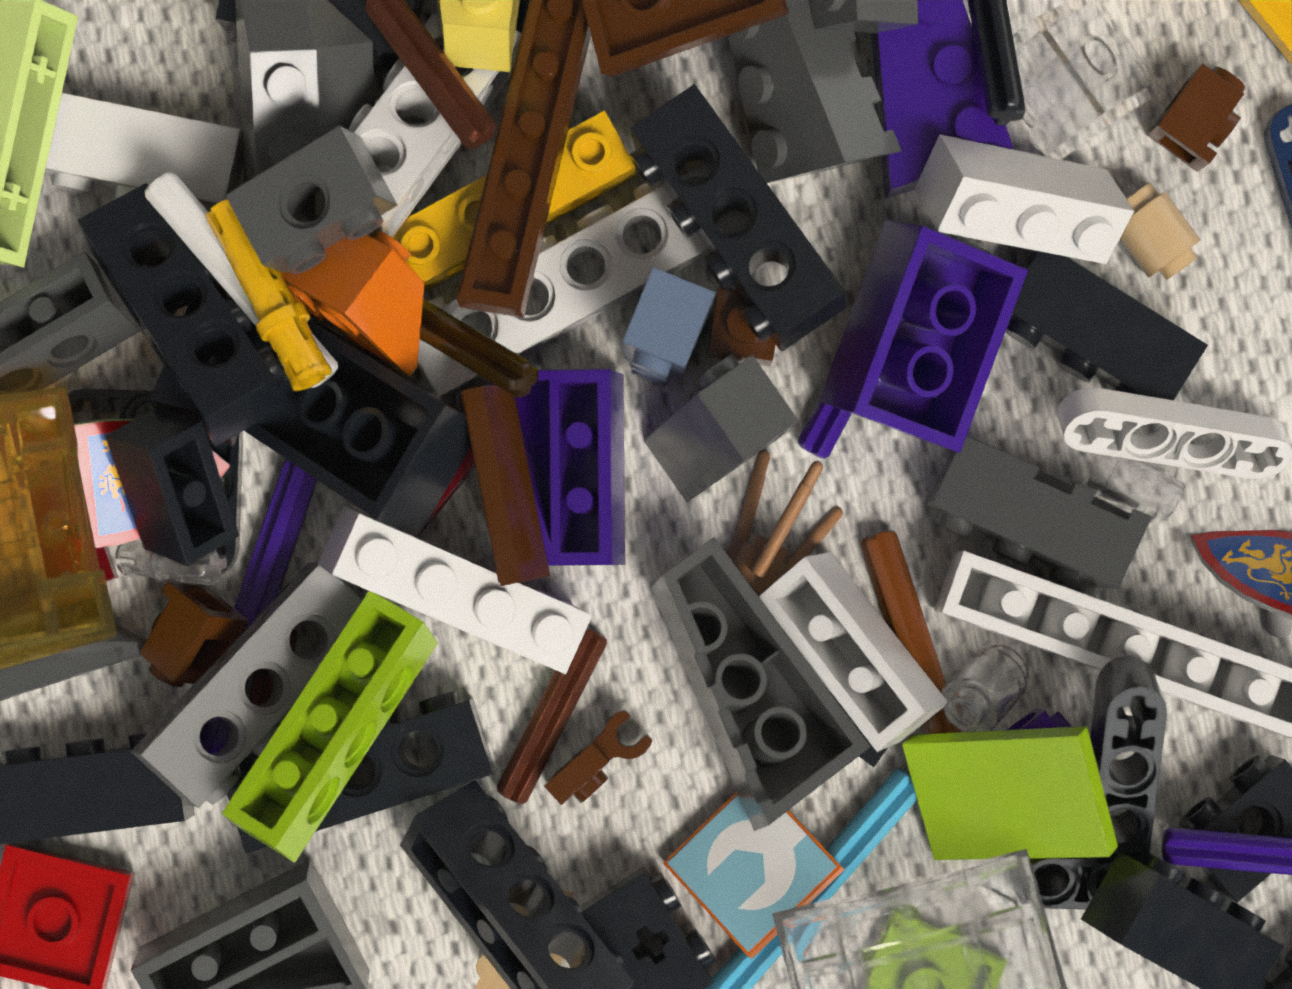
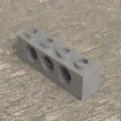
[131,562,362,808]

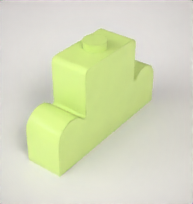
[0,0,78,268]

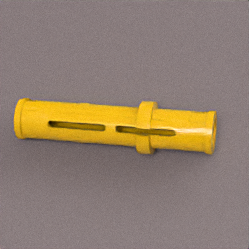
[205,199,332,391]

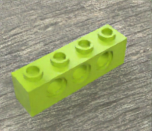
[221,591,438,863]

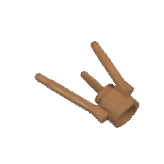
[726,450,843,594]

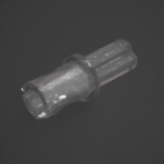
[115,539,227,586]

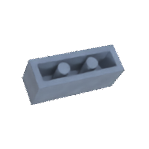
[622,267,716,387]

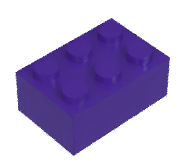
[819,219,1028,453]

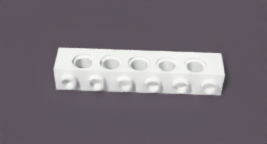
[418,144,750,400]
[934,551,1292,739]

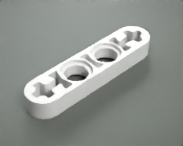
[1057,388,1292,479]

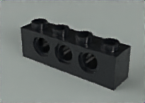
[629,84,846,352]
[78,183,285,447]
[227,691,496,854]
[400,780,634,989]

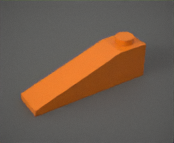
[281,221,425,377]

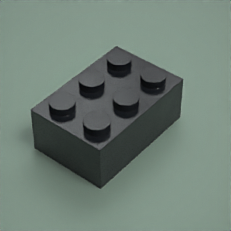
[244,319,471,537]

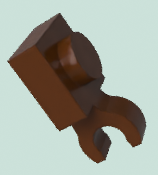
[544,709,652,805]

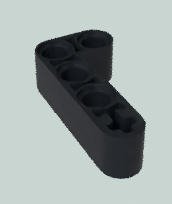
[1015,656,1167,910]

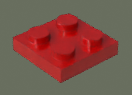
[0,842,135,989]

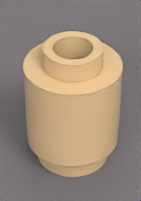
[1120,182,1201,280]

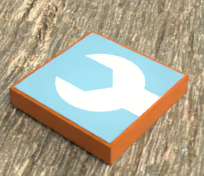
[663,792,845,959]

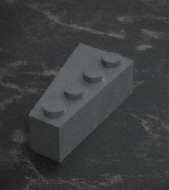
[728,0,902,183]
[651,537,871,831]

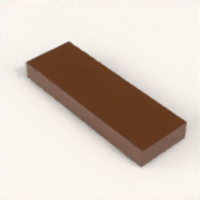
[461,385,550,586]

